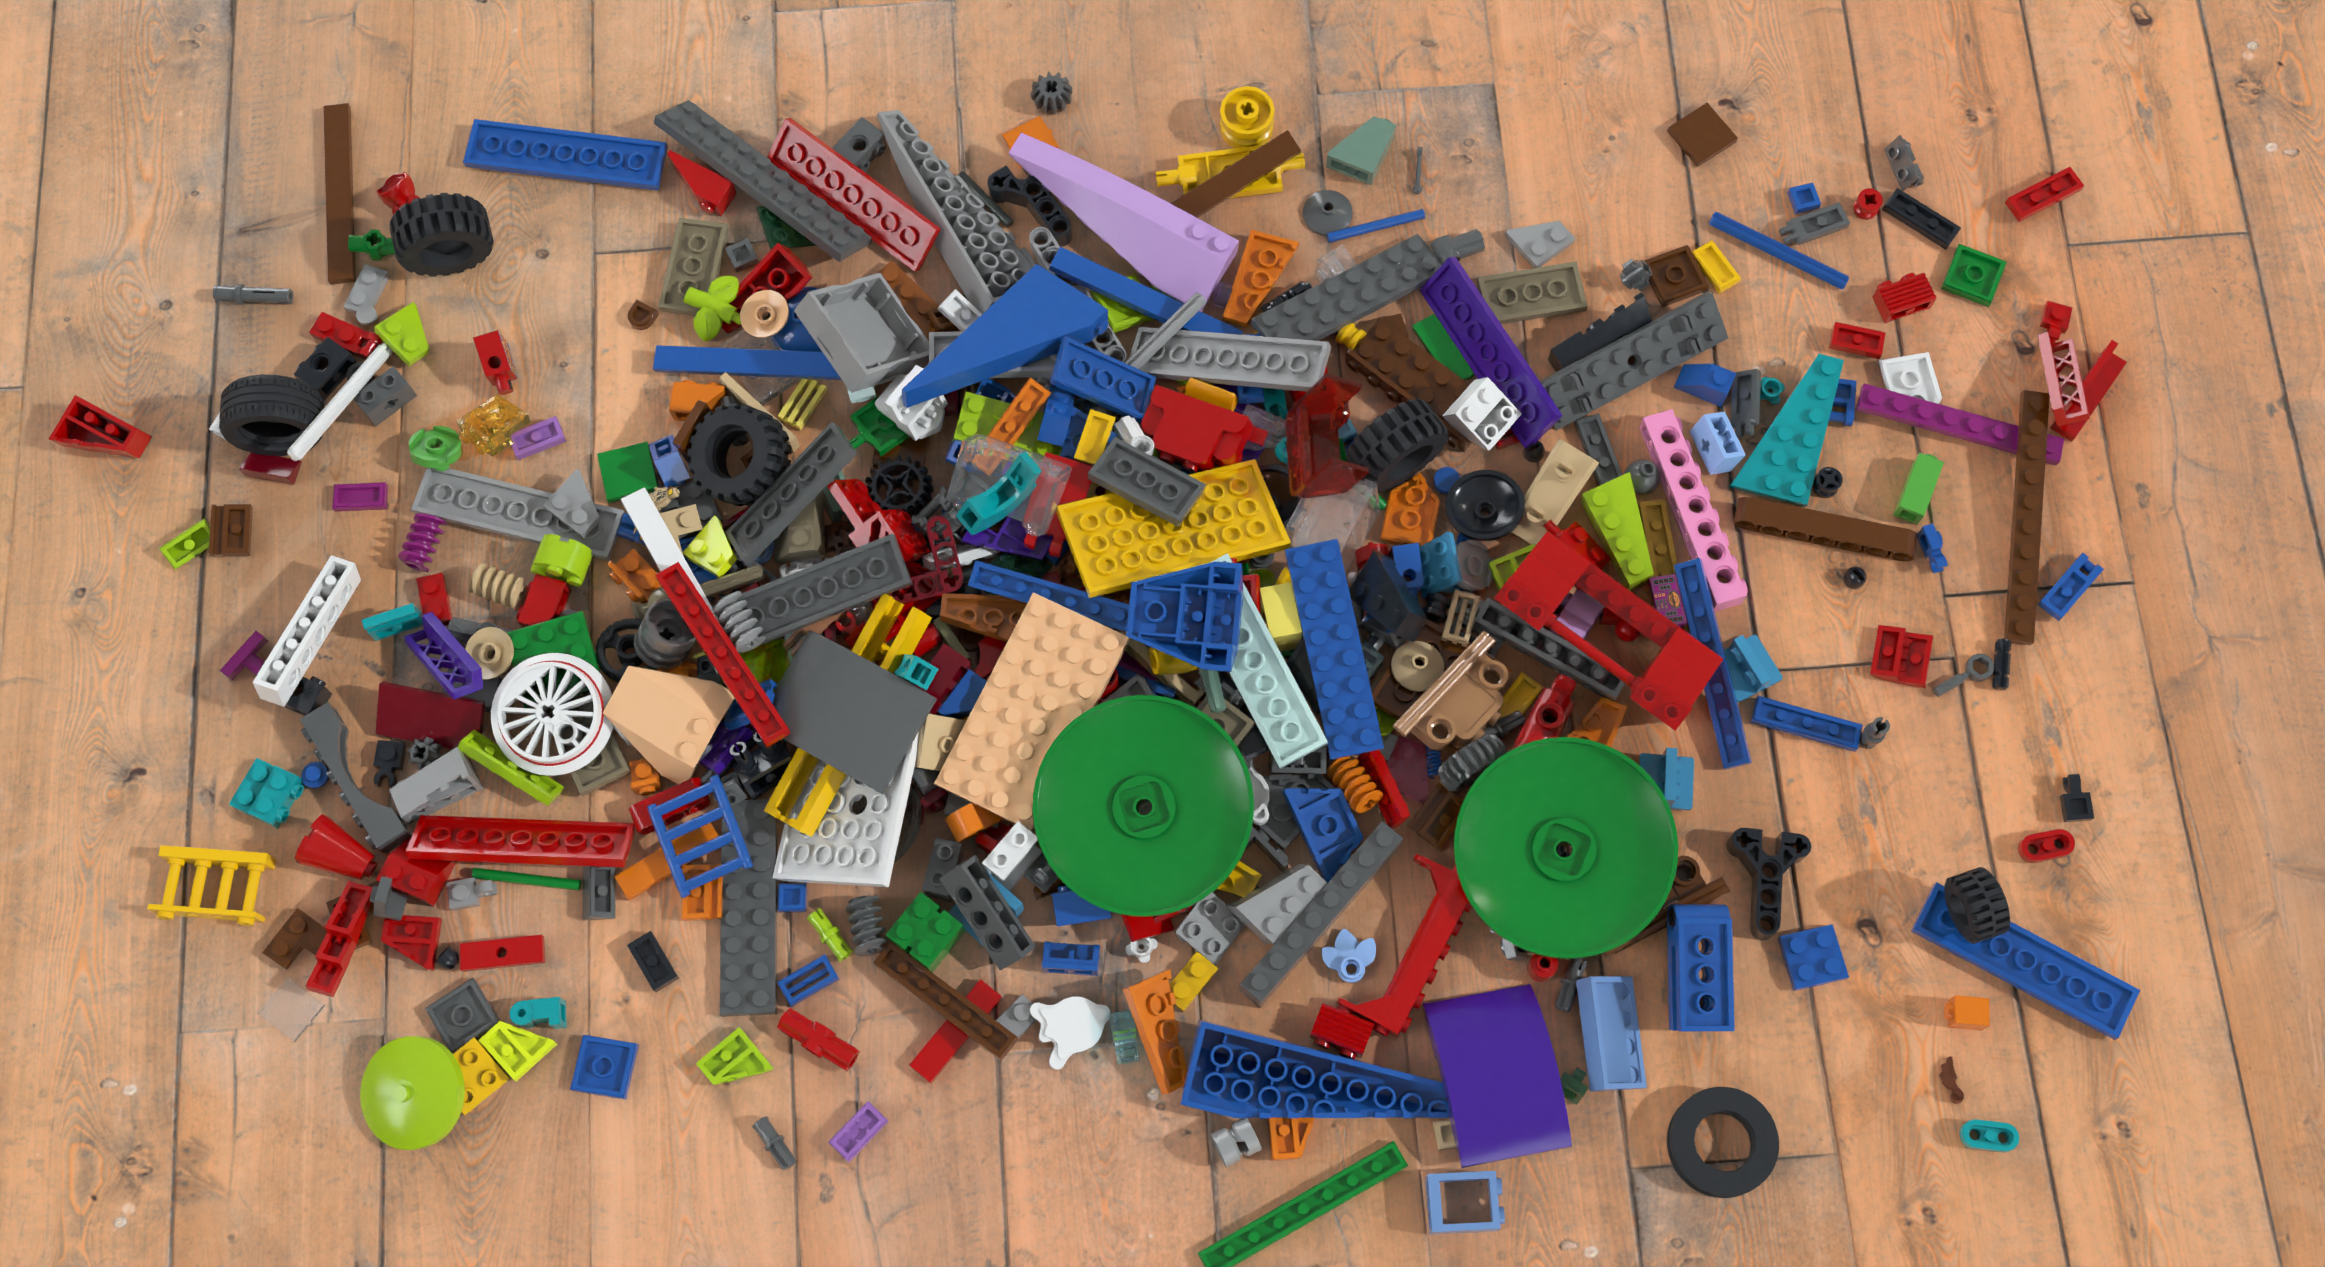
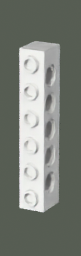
[253,555,361,707]

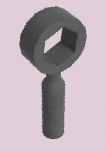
[1932,654,1994,697]

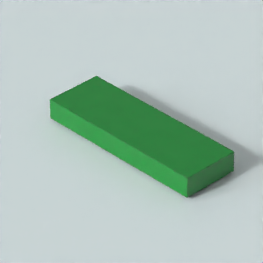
[1412,314,1474,382]

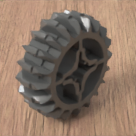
[1438,735,1507,792]

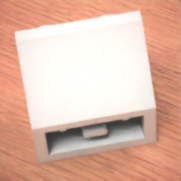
[1442,377,1522,451]

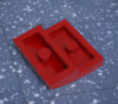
[1870,625,1934,688]

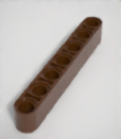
[1734,497,1917,562]

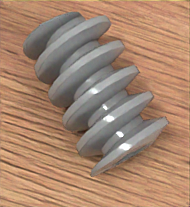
[713,591,766,653]

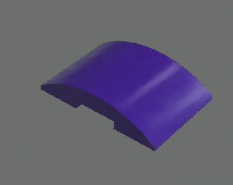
[1422,984,1572,1168]

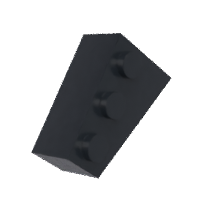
[1349,550,1428,642]

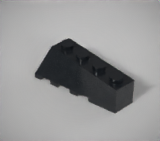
[1548,292,1652,372]

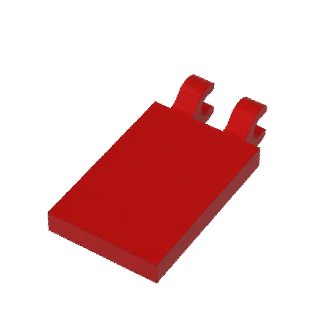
[1022,452,1093,558]

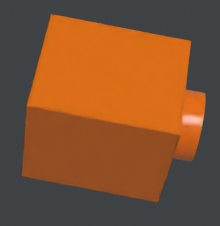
[1944,995,1990,1031]

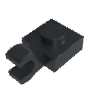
[2060,774,2094,822]

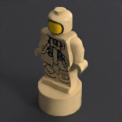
[649,487,680,511]

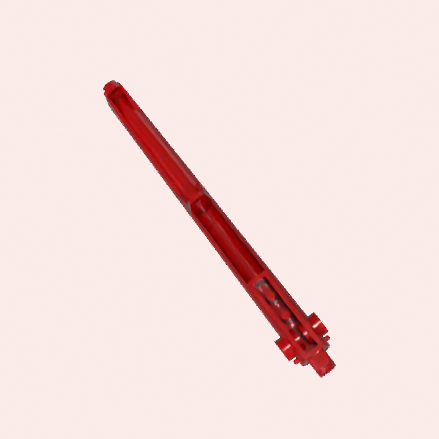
[1336,674,1577,1038]

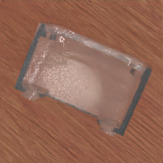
[946,434,1072,536]

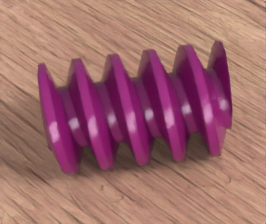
[398,513,447,573]

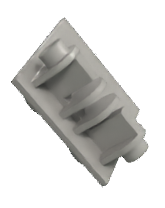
[1175,892,1245,966]

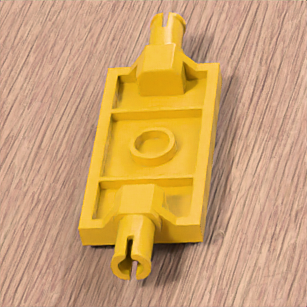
[1155,145,1305,199]

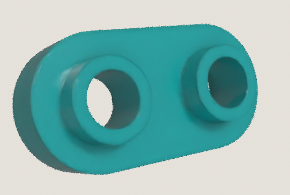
[1959,1119,2019,1153]

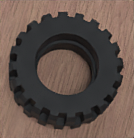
[389,193,494,277]
[1346,399,1448,493]
[687,403,792,506]

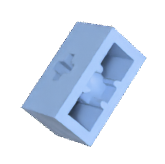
[1689,412,1745,475]

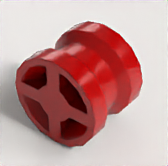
[1853,188,1883,220]

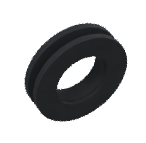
[1667,1087,1779,1198]

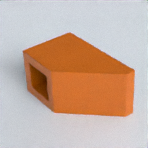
[669,380,728,421]

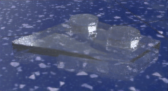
[1242,403,1295,451]

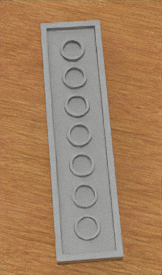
[1130,327,1331,393]
[411,468,626,561]

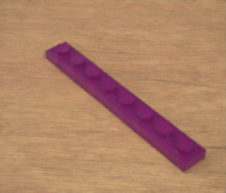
[1856,383,2064,465]

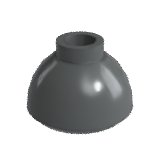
[1624,459,1660,494]

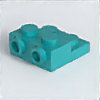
[228,758,304,829]

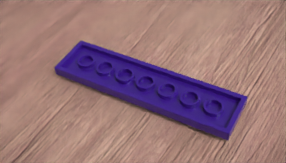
[1419,257,1563,449]

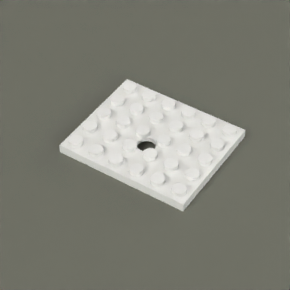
[772,732,919,887]

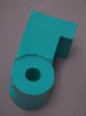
[1261,388,1288,424]
[894,654,938,690]
[510,997,567,1029]

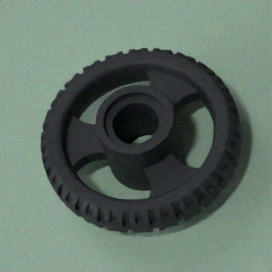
[596,618,658,682]

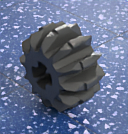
[1031,71,1073,114]

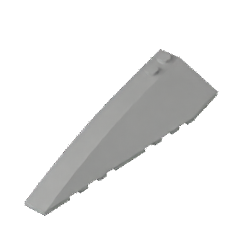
[877,110,1036,314]

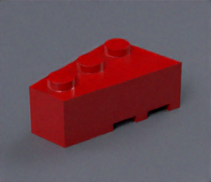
[49,395,152,458]

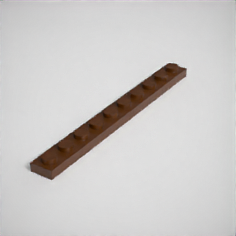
[2004,390,2050,645]

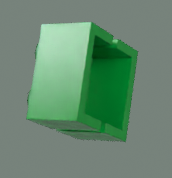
[886,892,966,973]

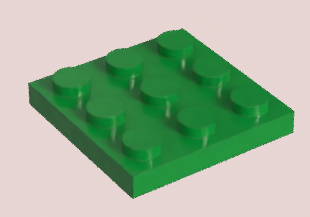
[507,611,600,709]

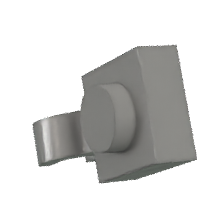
[447,877,498,911]

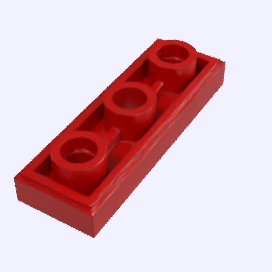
[460,934,545,972]

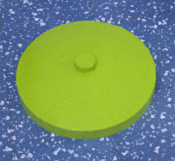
[360,1036,465,1150]

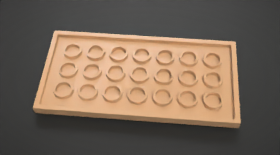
[934,593,1130,832]

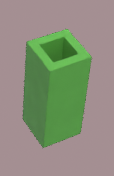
[1893,453,1944,525]

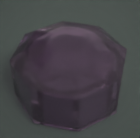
[1212,281,1232,309]

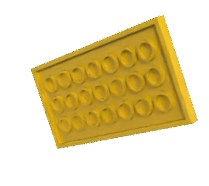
[1056,459,1291,598]

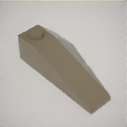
[774,459,826,563]

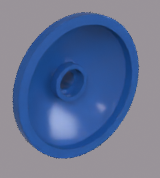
[769,287,822,352]

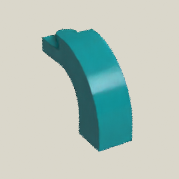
[956,452,1042,535]

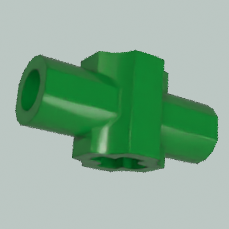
[348,229,395,261]

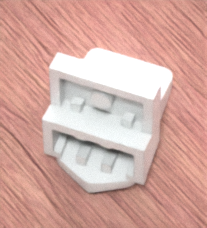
[875,365,948,441]

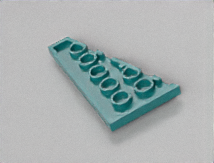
[1729,354,1844,507]

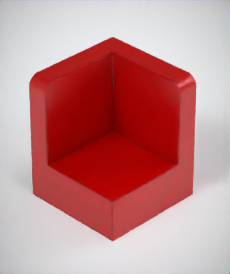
[975,822,1013,854]

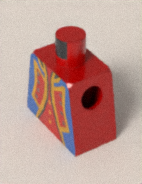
[473,330,517,395]

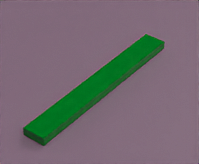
[1197,1141,1408,1267]

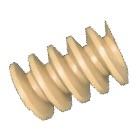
[468,563,527,610]

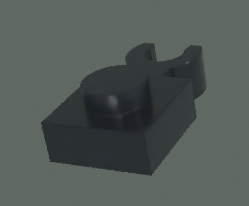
[373,740,407,788]

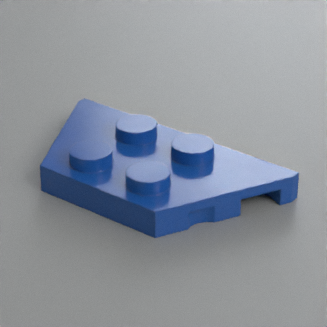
[1281,788,1364,883]

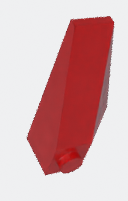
[721,243,813,334]

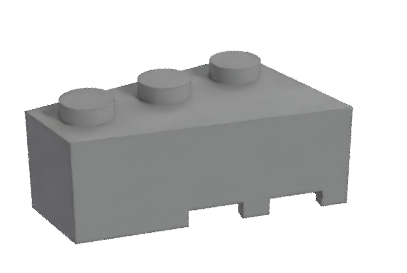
[389,747,483,824]
[1227,864,1328,945]

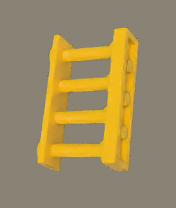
[147,845,277,926]

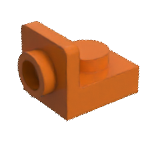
[629,758,662,796]

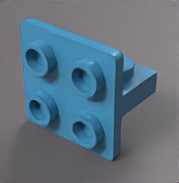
[1419,532,1465,598]
[1724,635,1783,703]
[1639,747,1694,811]

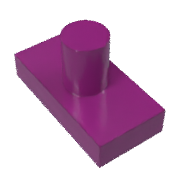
[220,631,268,681]

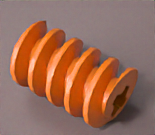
[1327,756,1383,813]

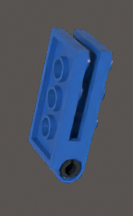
[1667,904,1735,1032]

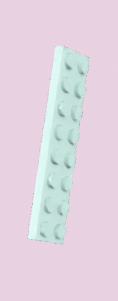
[1210,553,1328,769]

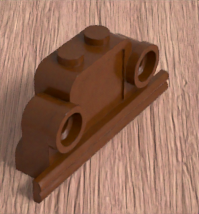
[1604,856,1730,957]

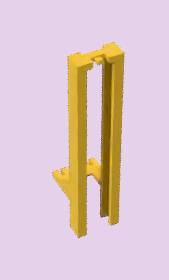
[764,594,932,837]

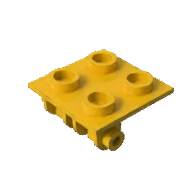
[453,1037,510,1115]

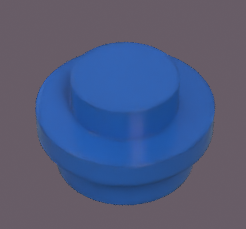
[301,762,329,789]

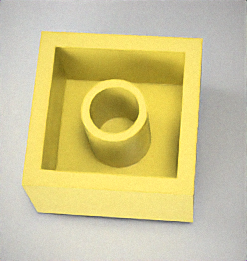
[1260,582,1302,652]

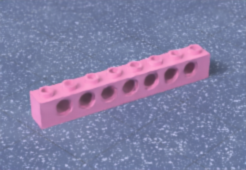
[1639,409,1748,612]

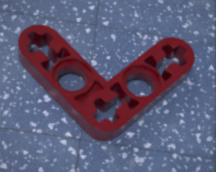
[888,515,963,604]

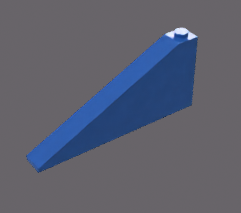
[901,264,1109,408]

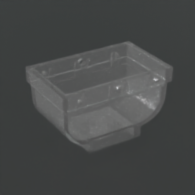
[1285,475,1380,575]

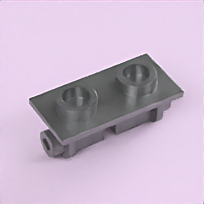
[1884,135,1924,191]

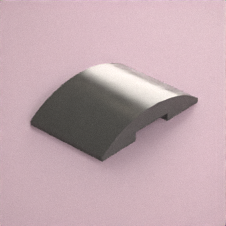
[773,630,937,794]

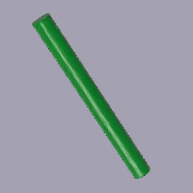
[472,868,582,891]

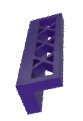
[404,612,483,700]

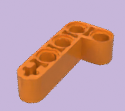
[945,803,1004,843]

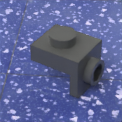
[711,771,747,807]
[370,876,407,920]

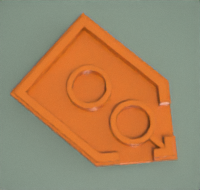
[1380,473,1441,547]

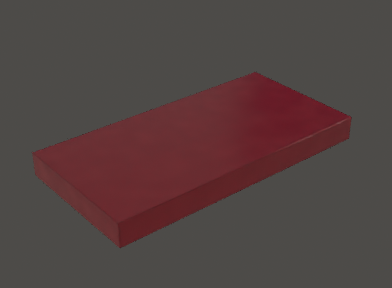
[375,681,485,749]

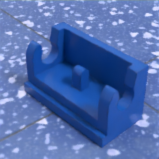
[1042,941,1100,976]

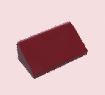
[239,453,302,485]

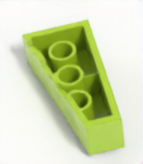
[1581,472,1654,591]

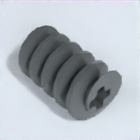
[846,895,888,956]

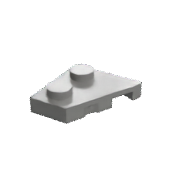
[1505,221,1575,268]
[543,469,601,539]

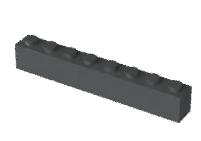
[1239,821,1403,1008]

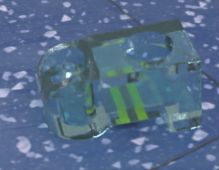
[1109,1010,1140,1065]

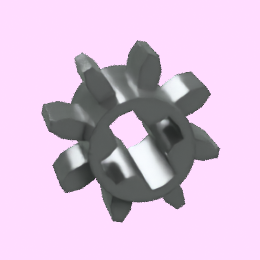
[1620,259,1652,291]
[407,737,442,770]

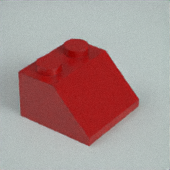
[376,837,457,907]

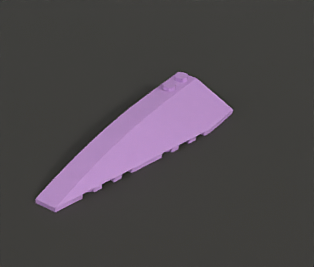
[1009,133,1239,312]

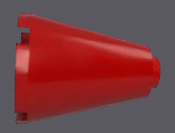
[295,814,377,880]

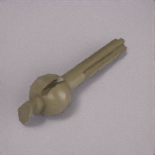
[631,564,764,620]

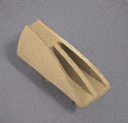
[1512,439,1599,546]

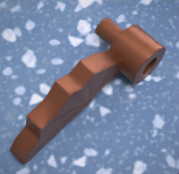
[1939,1056,1964,1104]

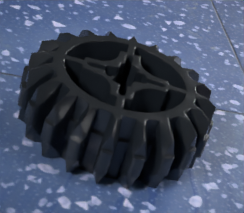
[865,455,934,517]

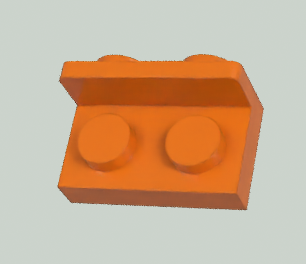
[607,549,661,603]

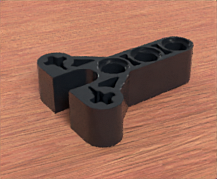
[988,165,1072,247]
[1726,828,1811,940]

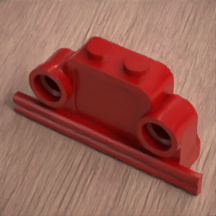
[1141,385,1268,473]

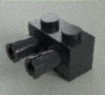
[730,732,792,800]

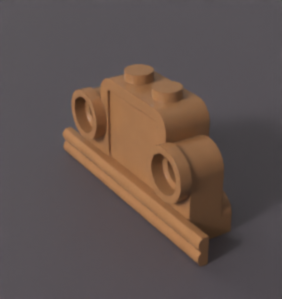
[1393,631,1508,751]

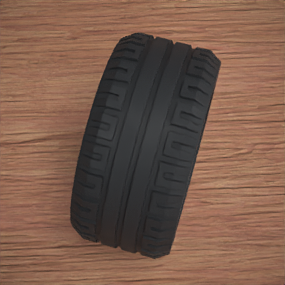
[219,374,324,456]

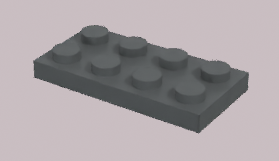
[1088,437,1206,527]

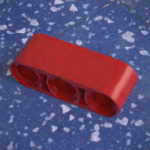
[628,777,711,835]

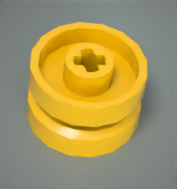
[1220,86,1275,148]

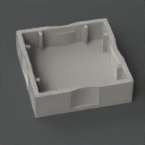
[794,273,929,393]

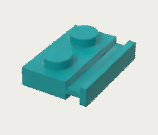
[362,603,423,641]

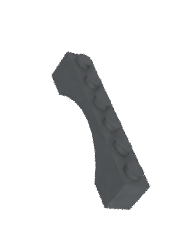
[300,702,412,854]

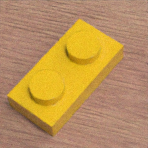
[1169,951,1218,1012]

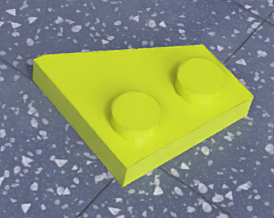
[683,515,737,578]
[479,1021,557,1082]

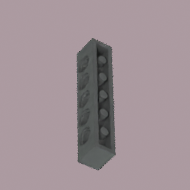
[1474,597,1625,701]

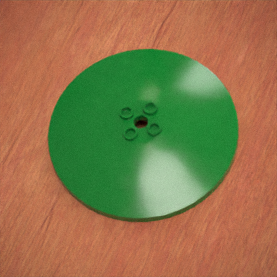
[1033,695,1254,917]
[1454,737,1678,959]

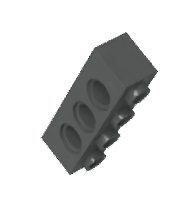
[939,855,1036,970]

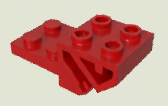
[827,479,930,562]

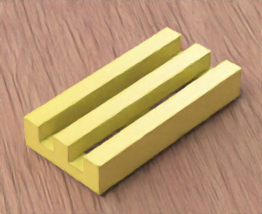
[778,379,827,431]

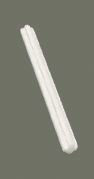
[287,343,392,461]

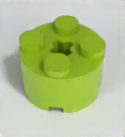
[531,534,593,587]

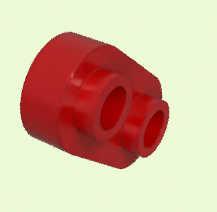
[2018,829,2075,863]

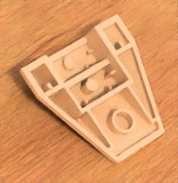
[603,666,735,784]

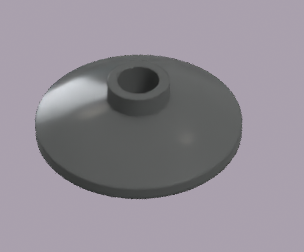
[1303,190,1353,236]

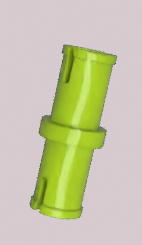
[807,908,853,962]

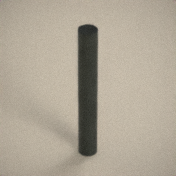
[959,171,1013,228]

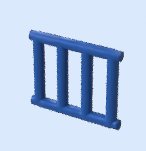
[647,775,753,898]

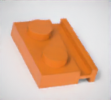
[682,864,723,921]

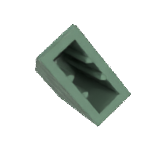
[1326,116,1396,185]

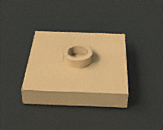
[914,714,966,771]

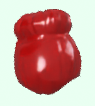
[377,172,420,215]

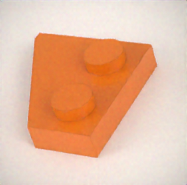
[1267,1118,1314,1161]

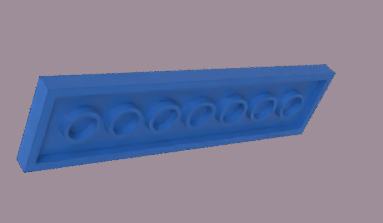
[463,119,668,191]
[1285,539,1384,760]
[1911,882,2140,1040]

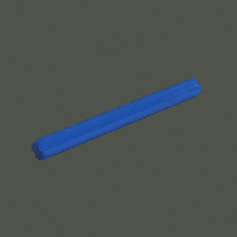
[1709,212,1849,289]

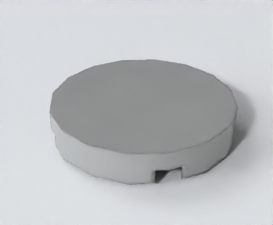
[1456,539,1493,592]

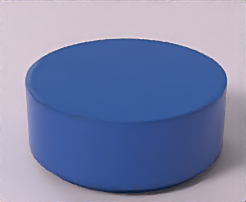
[1433,467,1460,494]

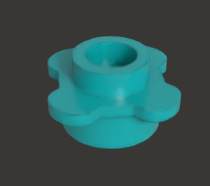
[1760,377,1785,405]

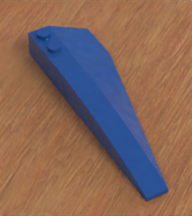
[1180,1019,1449,1118]

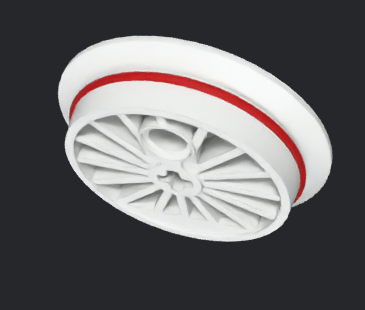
[491,653,614,776]

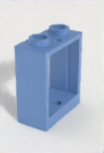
[1425,1171,1505,1235]

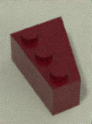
[914,643,971,715]

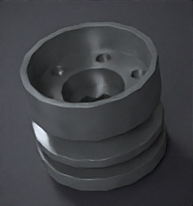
[634,599,696,670]

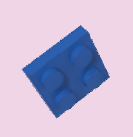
[1778,924,1849,991]

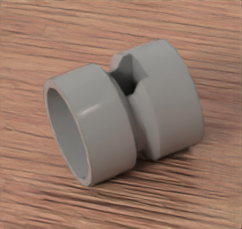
[1210,1117,1262,1168]

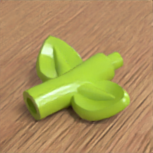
[683,276,741,342]

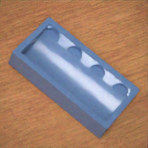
[1576,976,1647,1092]

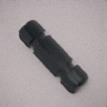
[1992,639,2012,690]

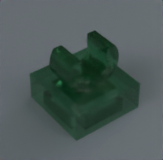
[1560,1067,1589,1105]

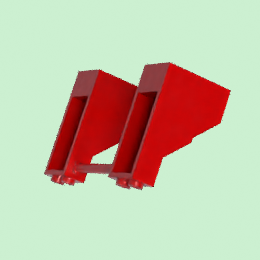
[1494,531,1723,731]

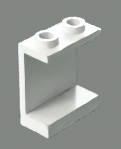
[982,821,1043,891]

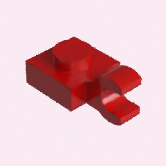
[2040,301,2073,344]

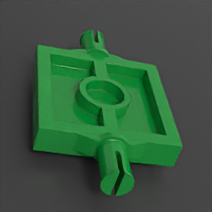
[849,395,910,457]

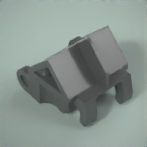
[911,486,965,550]

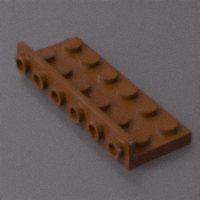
[1345,318,1473,452]

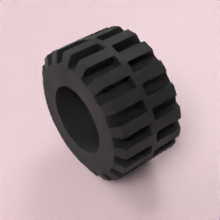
[1944,867,2010,944]

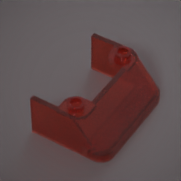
[1286,373,1369,499]

